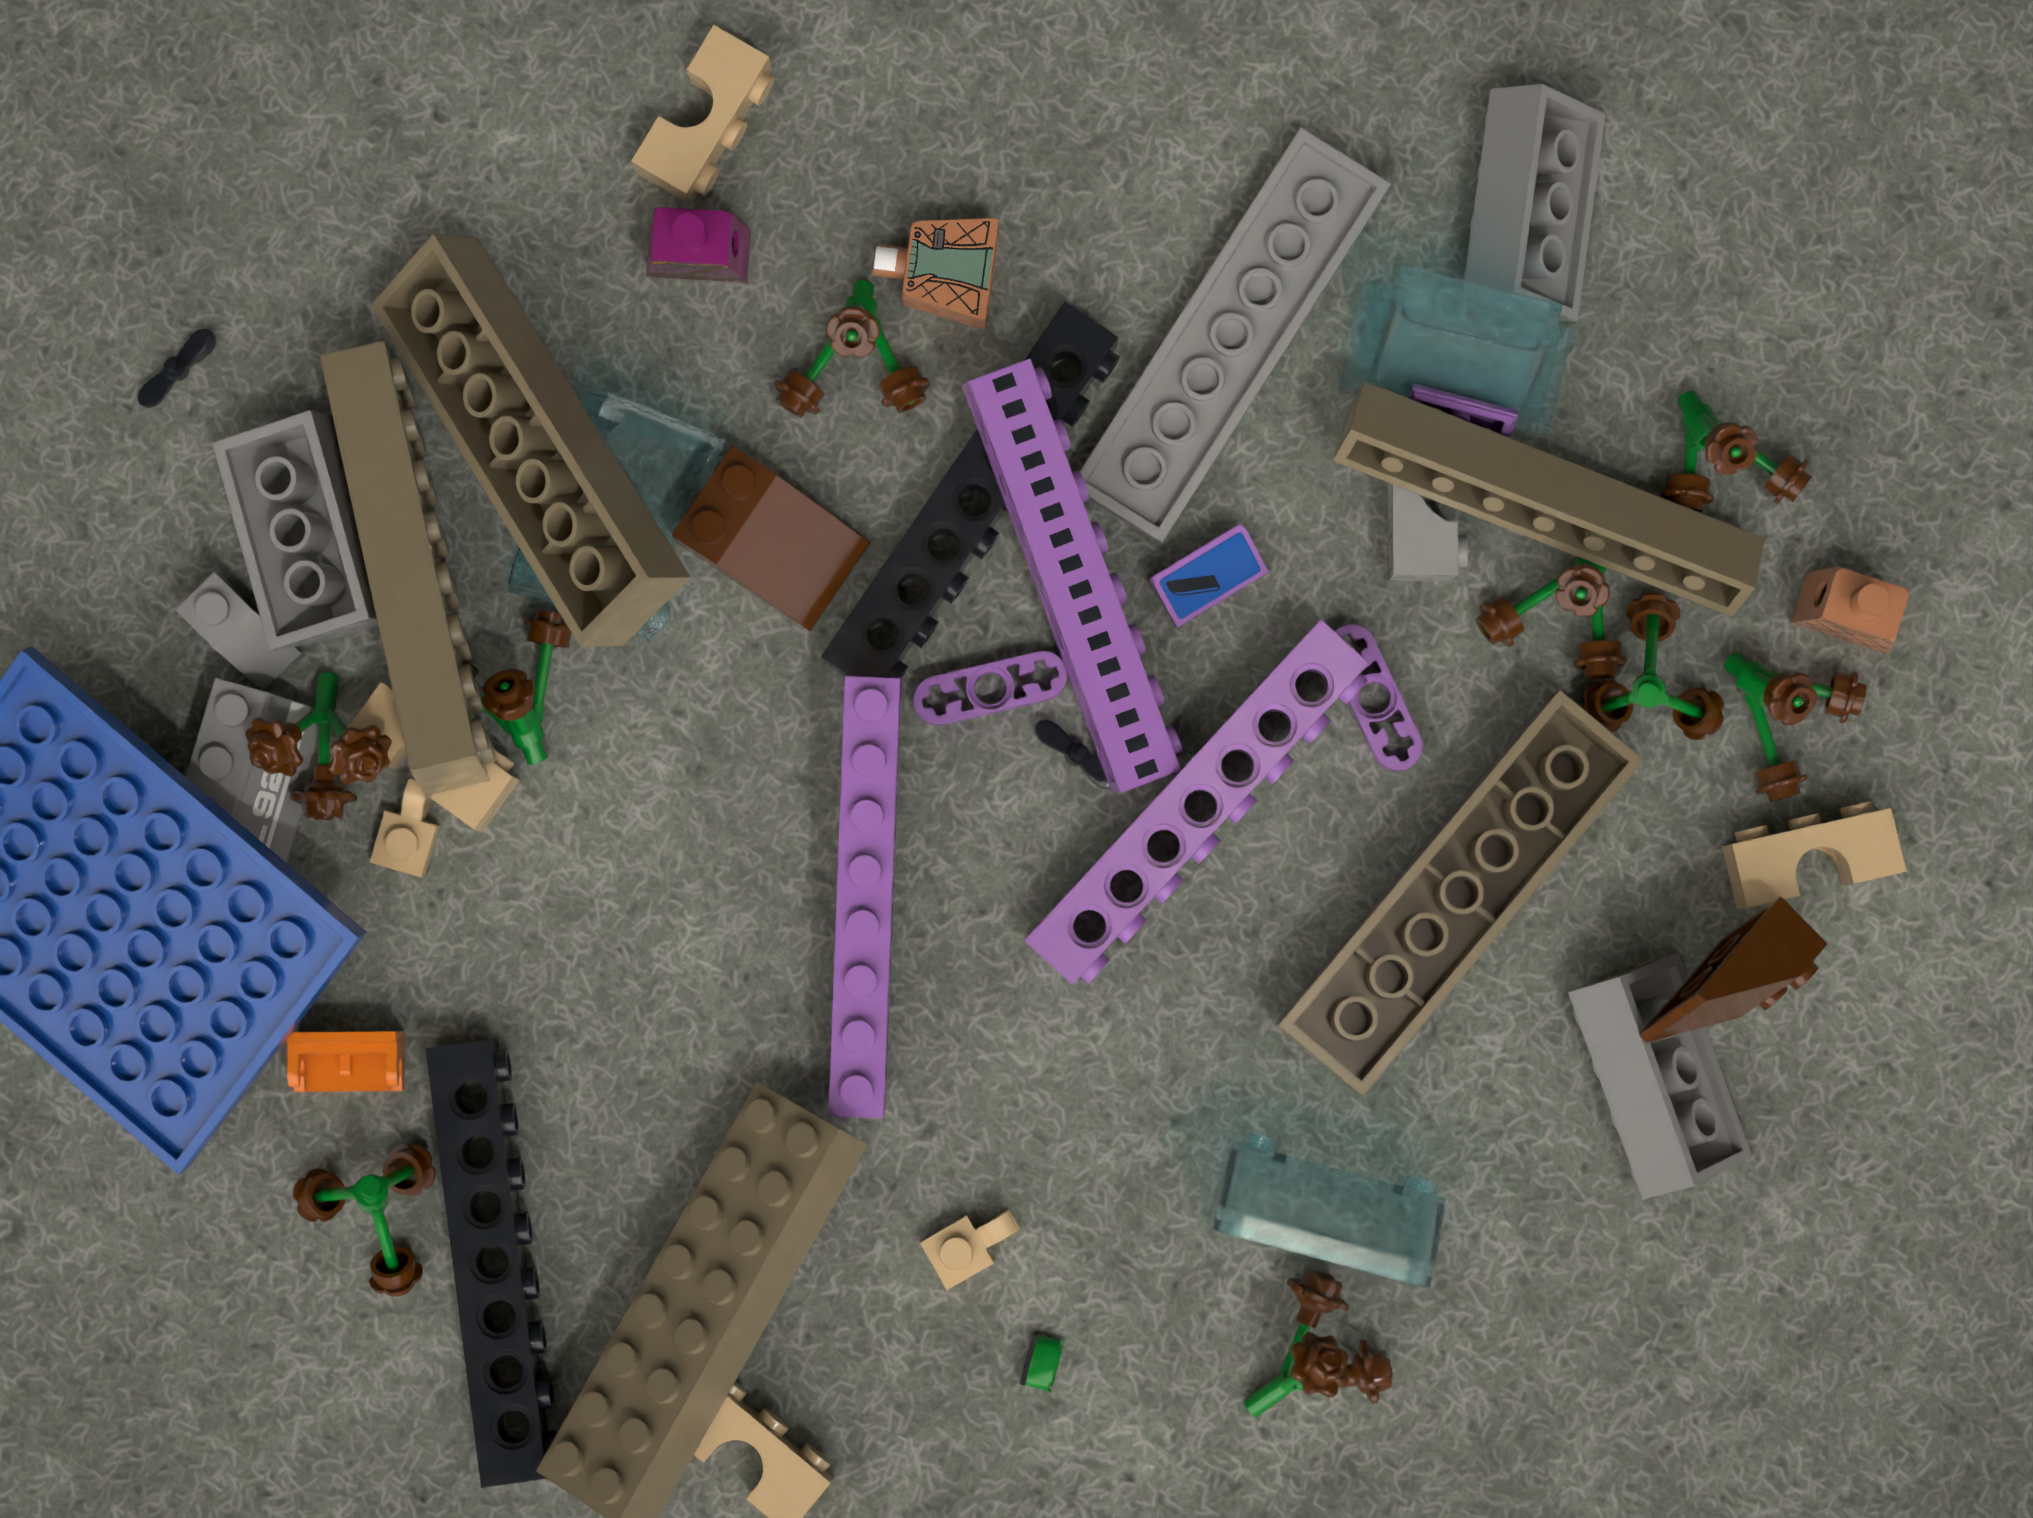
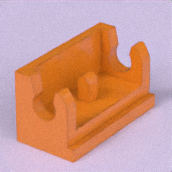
[286,1031,405,1092]

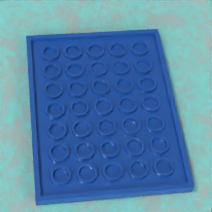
[0,646,367,1175]

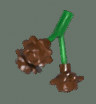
[245,672,392,820]
[1244,1269,1393,1418]

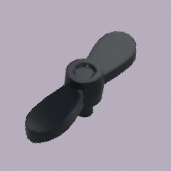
[138,329,216,408]
[1034,720,1110,790]

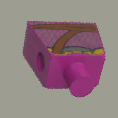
[646,207,751,283]

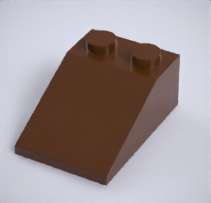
[672,446,870,632]
[1639,896,1828,1043]

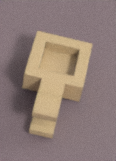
[369,779,440,878]
[920,1209,1020,1290]

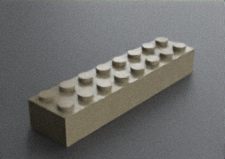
[371,233,691,647]
[319,341,495,796]
[1274,690,1644,1096]
[536,1082,868,1518]

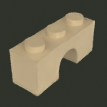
[631,25,775,205]
[348,682,520,832]
[1722,801,1907,909]
[694,1381,834,1518]

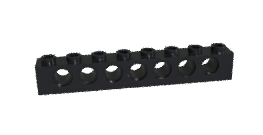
[821,301,1120,676]
[425,1039,558,1488]

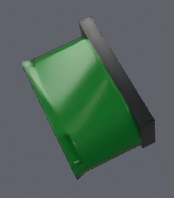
[1019,1332,1065,1393]

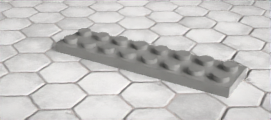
[1080,127,1391,545]

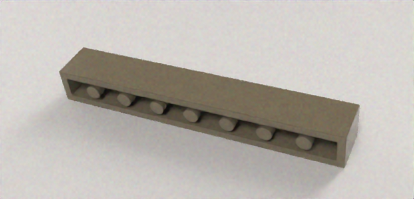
[1333,381,1765,617]

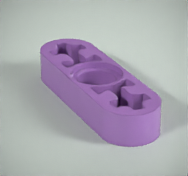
[1335,624,1423,772]
[913,651,1067,726]

